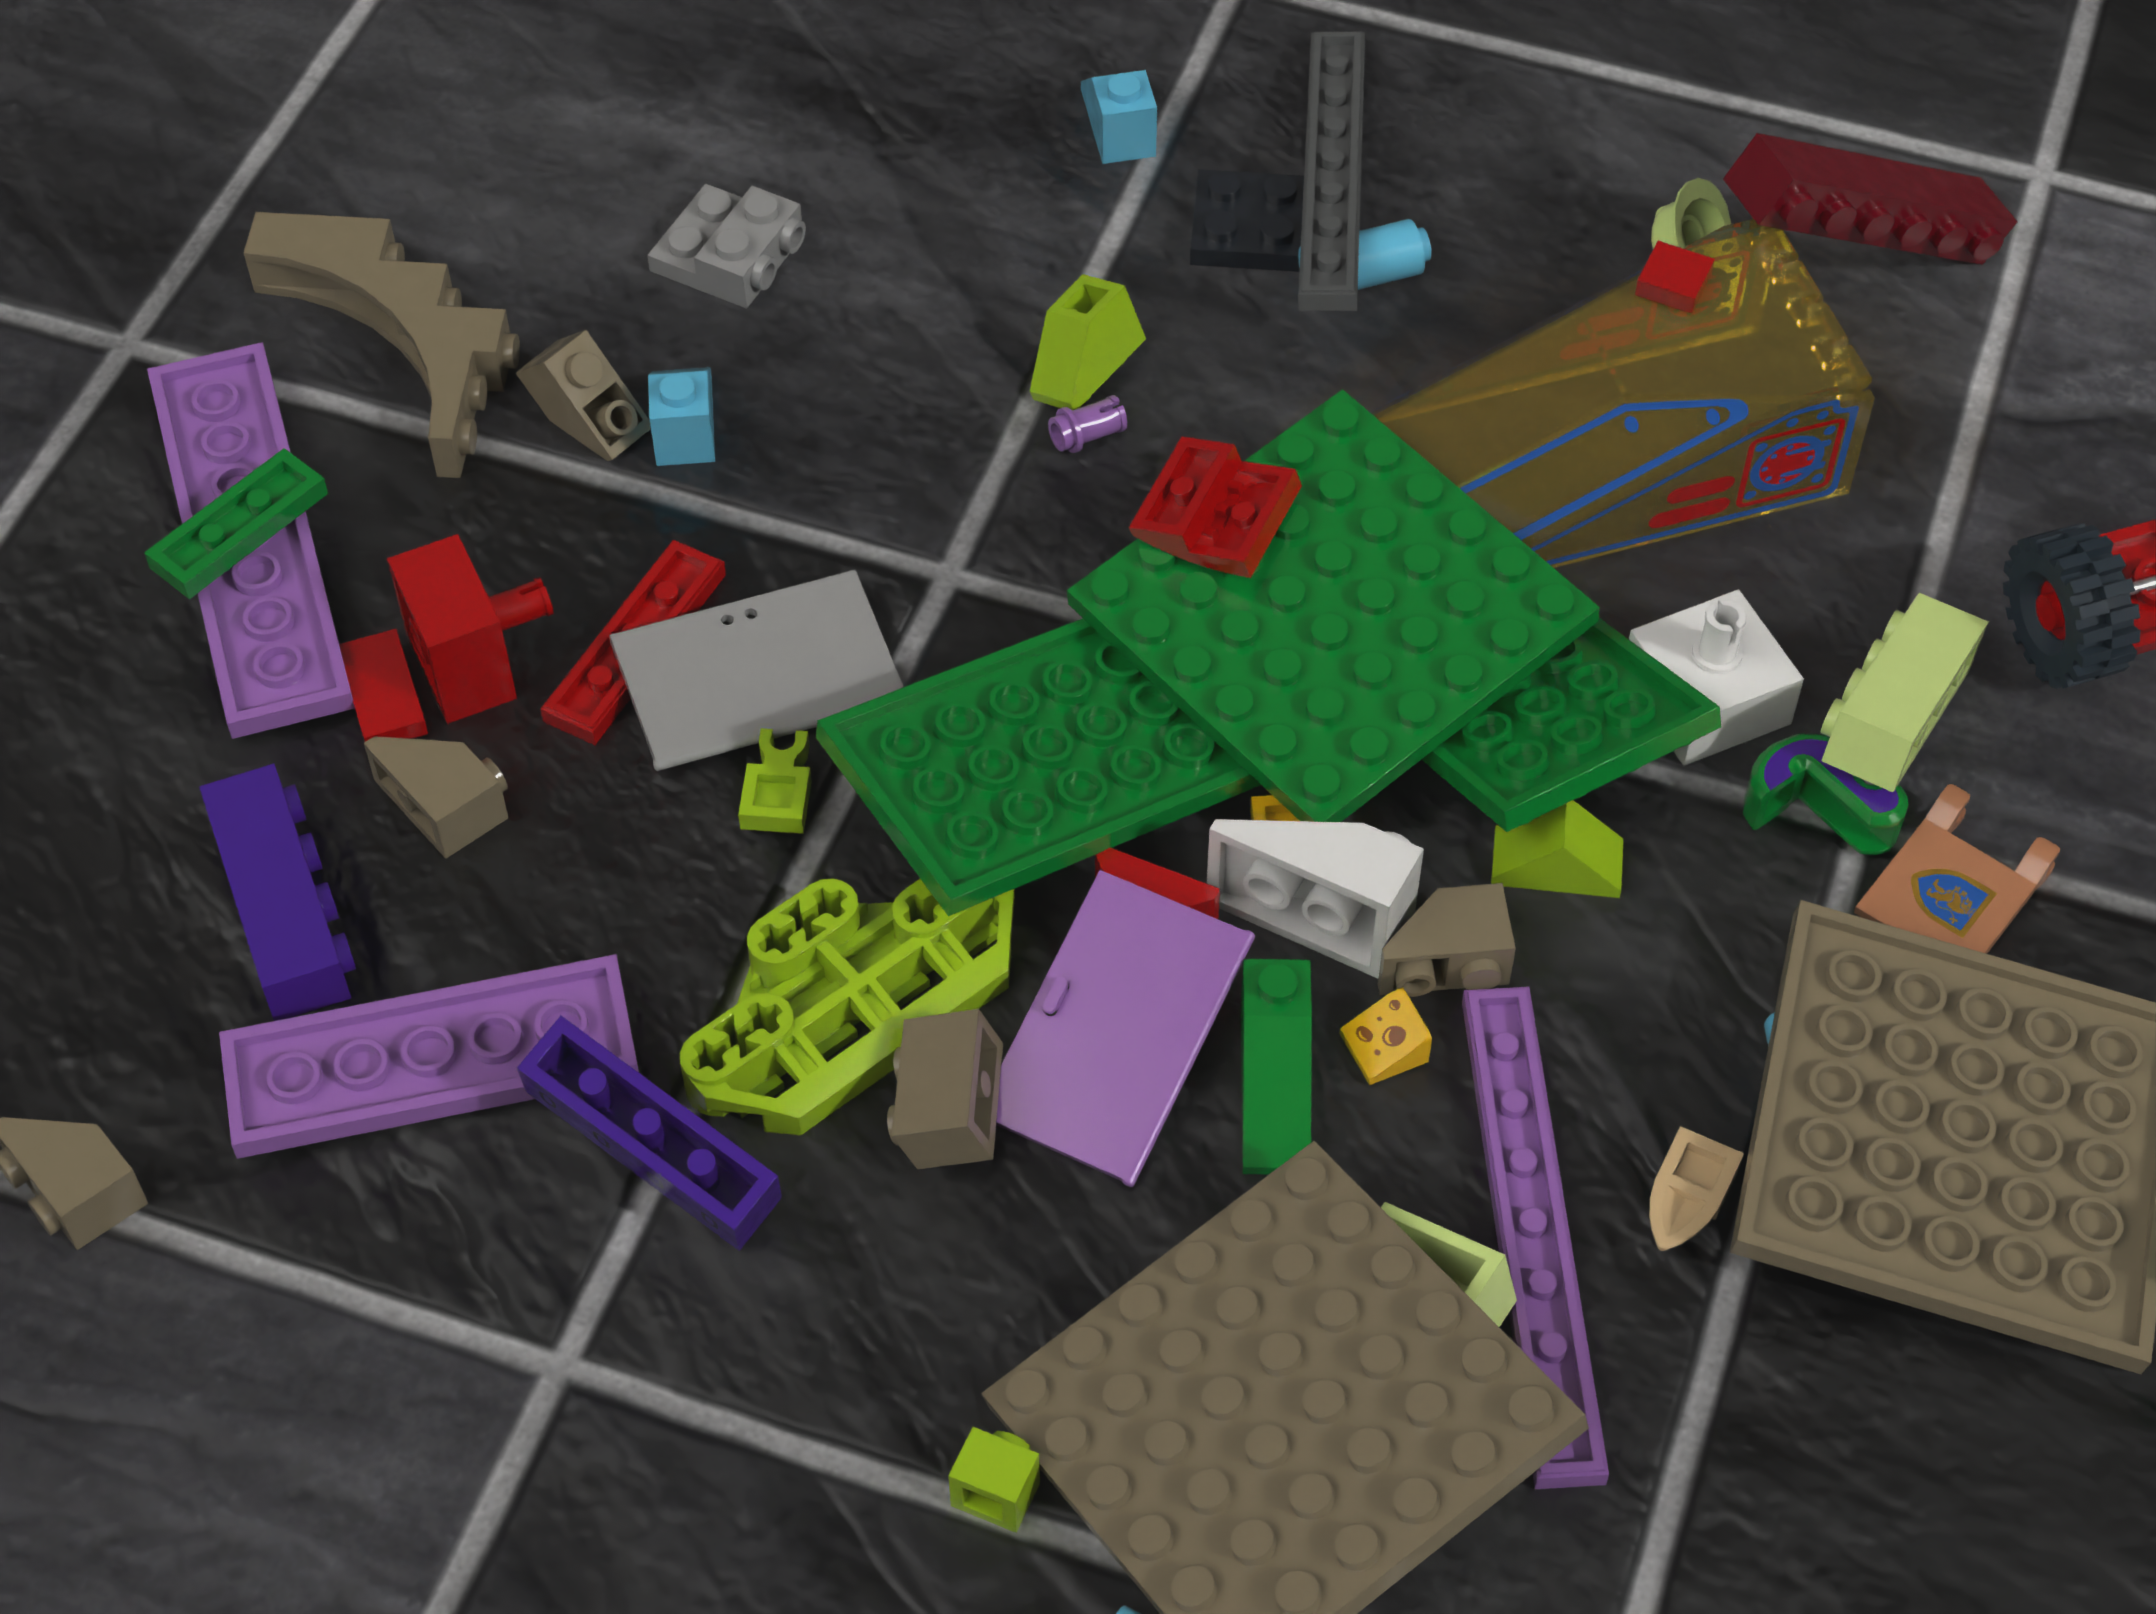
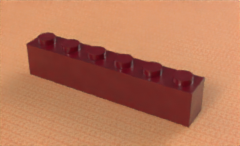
[1723,133,2018,265]

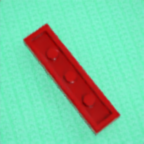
[540,540,726,745]

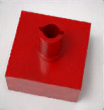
[387,534,554,724]

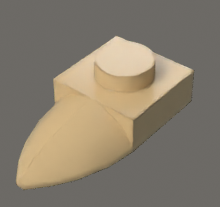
[1649,1126,1744,1251]

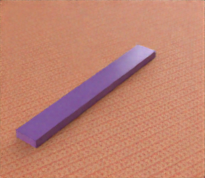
[1462,987,1609,1489]

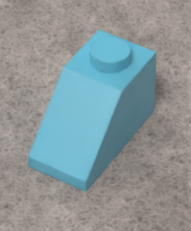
[1081,70,1157,164]
[648,367,715,466]

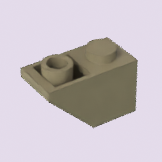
[516,330,651,461]
[1378,883,1516,997]
[0,1117,148,1250]

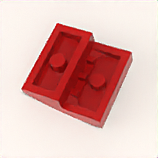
[1129,436,1302,578]

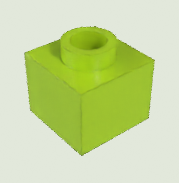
[948,1427,1040,1533]

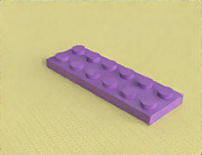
[219,954,639,1159]

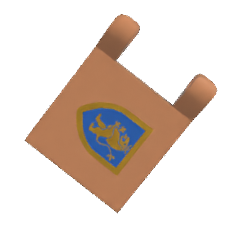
[1854,784,2060,954]

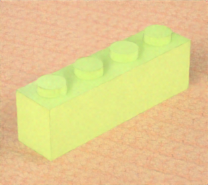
[1821,593,1989,792]

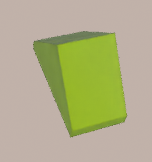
[1491,800,1623,898]

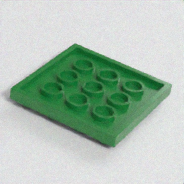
[1421,618,1722,832]

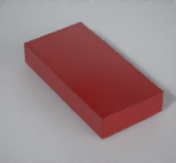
[339,629,428,742]

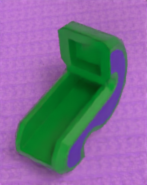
[1743,733,1908,855]

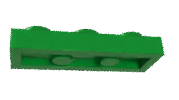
[144,448,328,599]

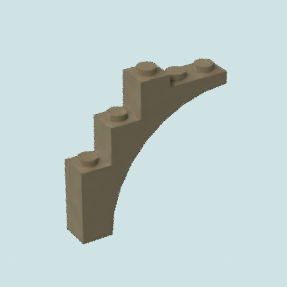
[244,212,520,478]

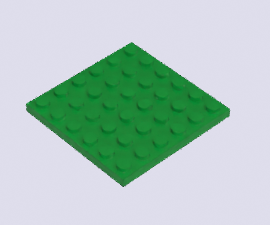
[1067,389,1600,822]

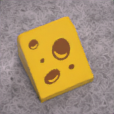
[1339,987,1432,1085]

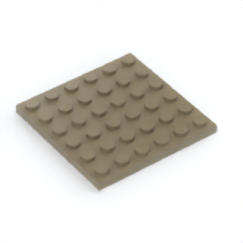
[1730,900,2156,1374]
[981,1141,1589,1614]

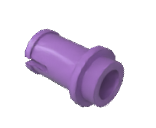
[1048,395,1127,453]

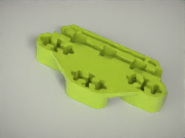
[680,878,1014,1135]

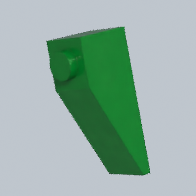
[1241,959,1312,1175]

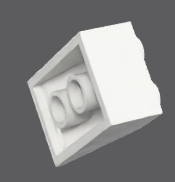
[1207,819,1424,979]

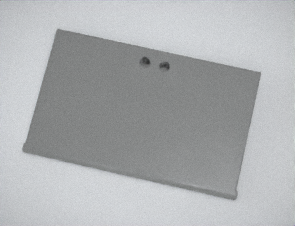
[609,570,904,771]

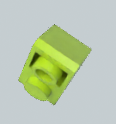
[1030,274,1146,410]

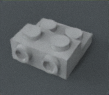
[647,184,806,309]

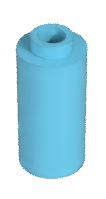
[1298,219,1431,290]

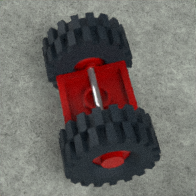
[2003,519,2156,689]

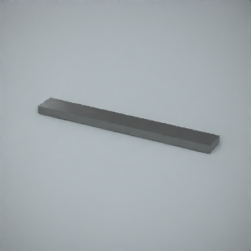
[1298,32,1365,311]

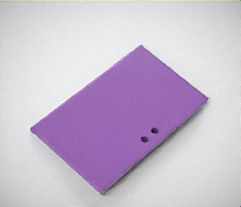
[996,870,1255,1187]

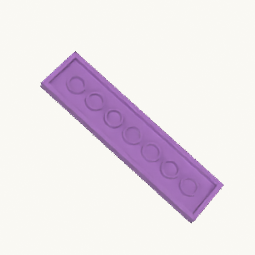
[147,342,355,739]

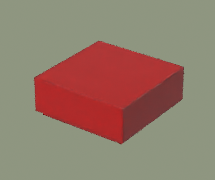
[1635,241,1715,314]

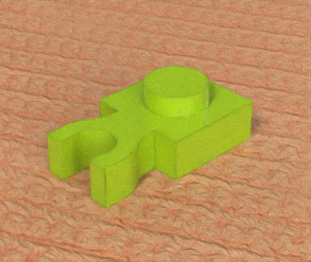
[738,728,812,834]

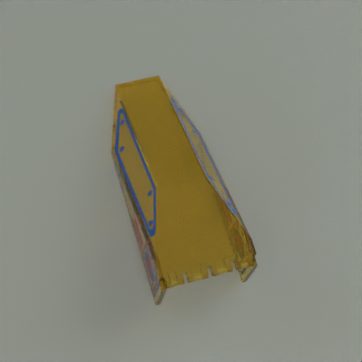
[1370,219,1875,568]

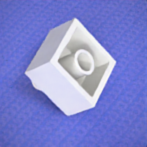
[1629,589,1804,766]

